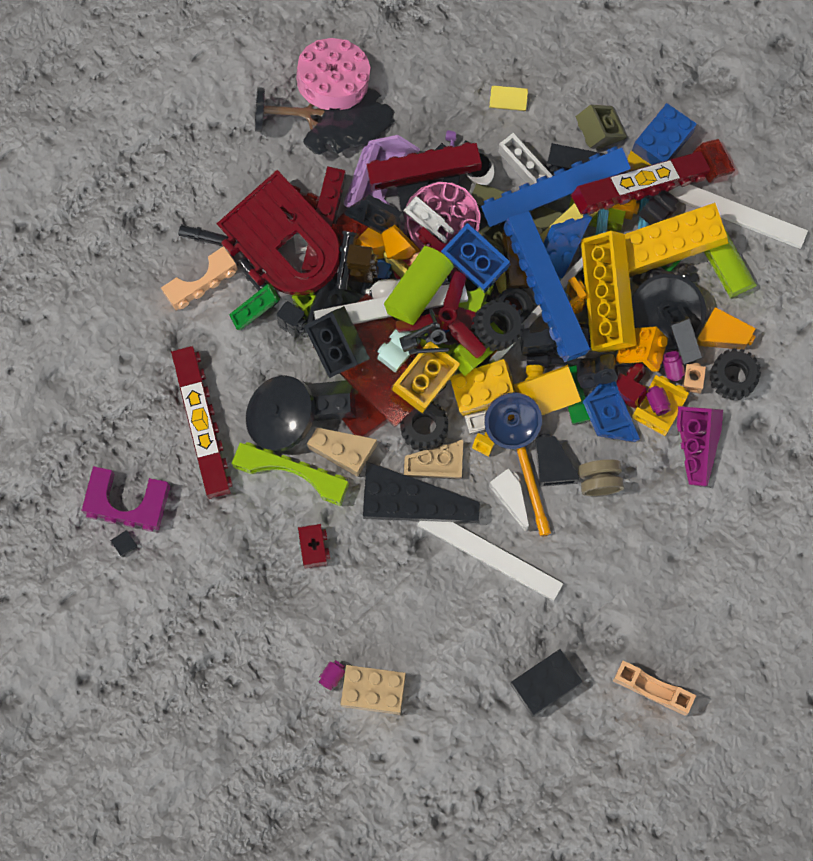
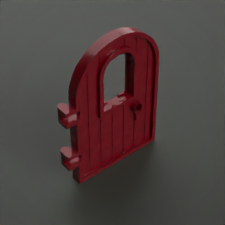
[216,170,341,296]

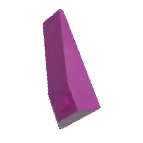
[677,406,723,486]

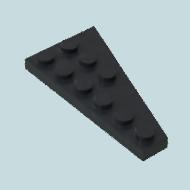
[363,461,480,523]

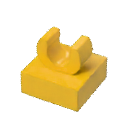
[472,432,495,457]

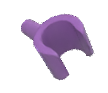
[445,130,456,147]

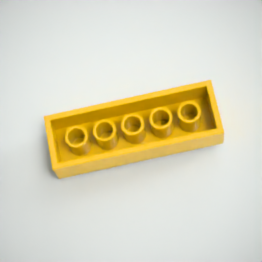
[625,203,728,277]
[581,231,636,353]

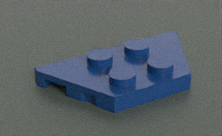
[543,213,592,279]
[583,381,640,442]

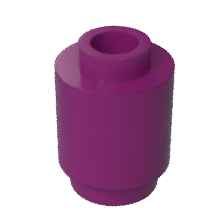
[663,351,685,381]
[646,386,671,416]
[318,660,345,691]

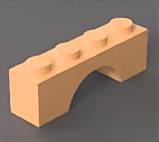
[161,246,238,311]
[613,661,696,716]

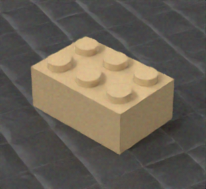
[341,665,406,715]

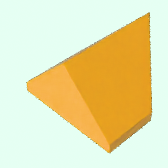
[382,225,421,260]

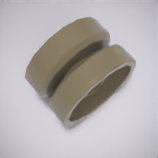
[578,459,624,496]

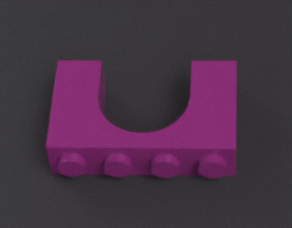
[81,466,170,532]

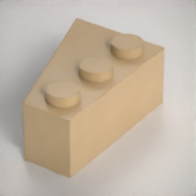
[307,428,377,477]

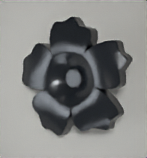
[676,264,699,282]

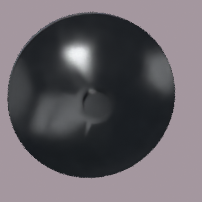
[632,274,706,350]
[246,375,315,452]

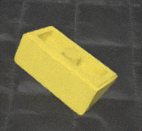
[489,86,528,111]
[383,251,410,278]

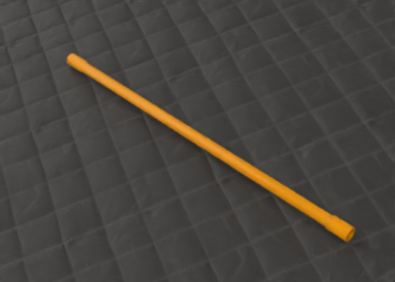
[467,278,551,536]

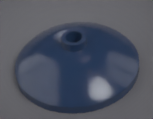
[484,392,542,449]

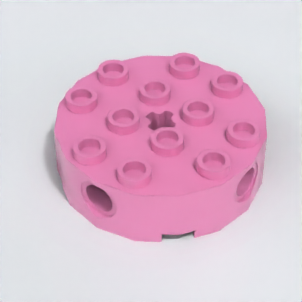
[296,38,371,110]
[404,182,481,250]

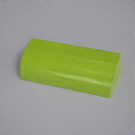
[704,227,757,299]
[384,246,454,325]

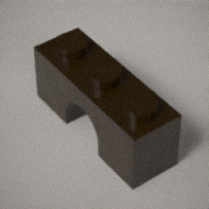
[346,244,379,284]

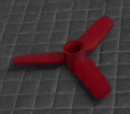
[395,271,486,359]

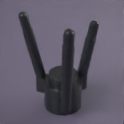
[418,308,447,344]
[399,323,449,355]

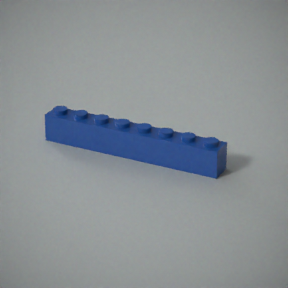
[481,146,631,228]
[504,211,590,362]

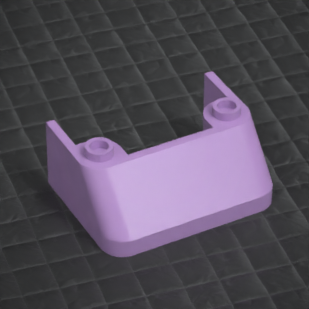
[344,135,420,208]

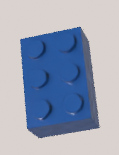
[632,103,697,165]
[441,223,511,293]

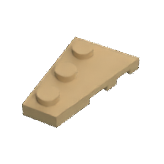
[404,440,463,479]

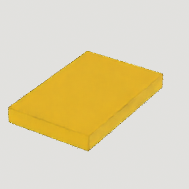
[514,365,581,415]

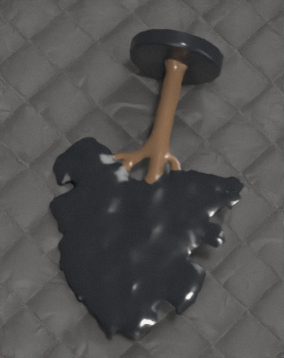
[255,87,395,155]

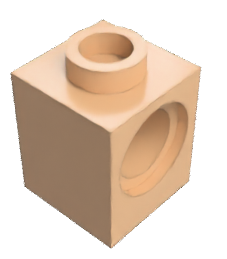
[682,363,706,394]

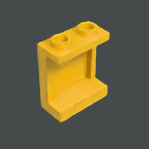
[632,375,689,436]

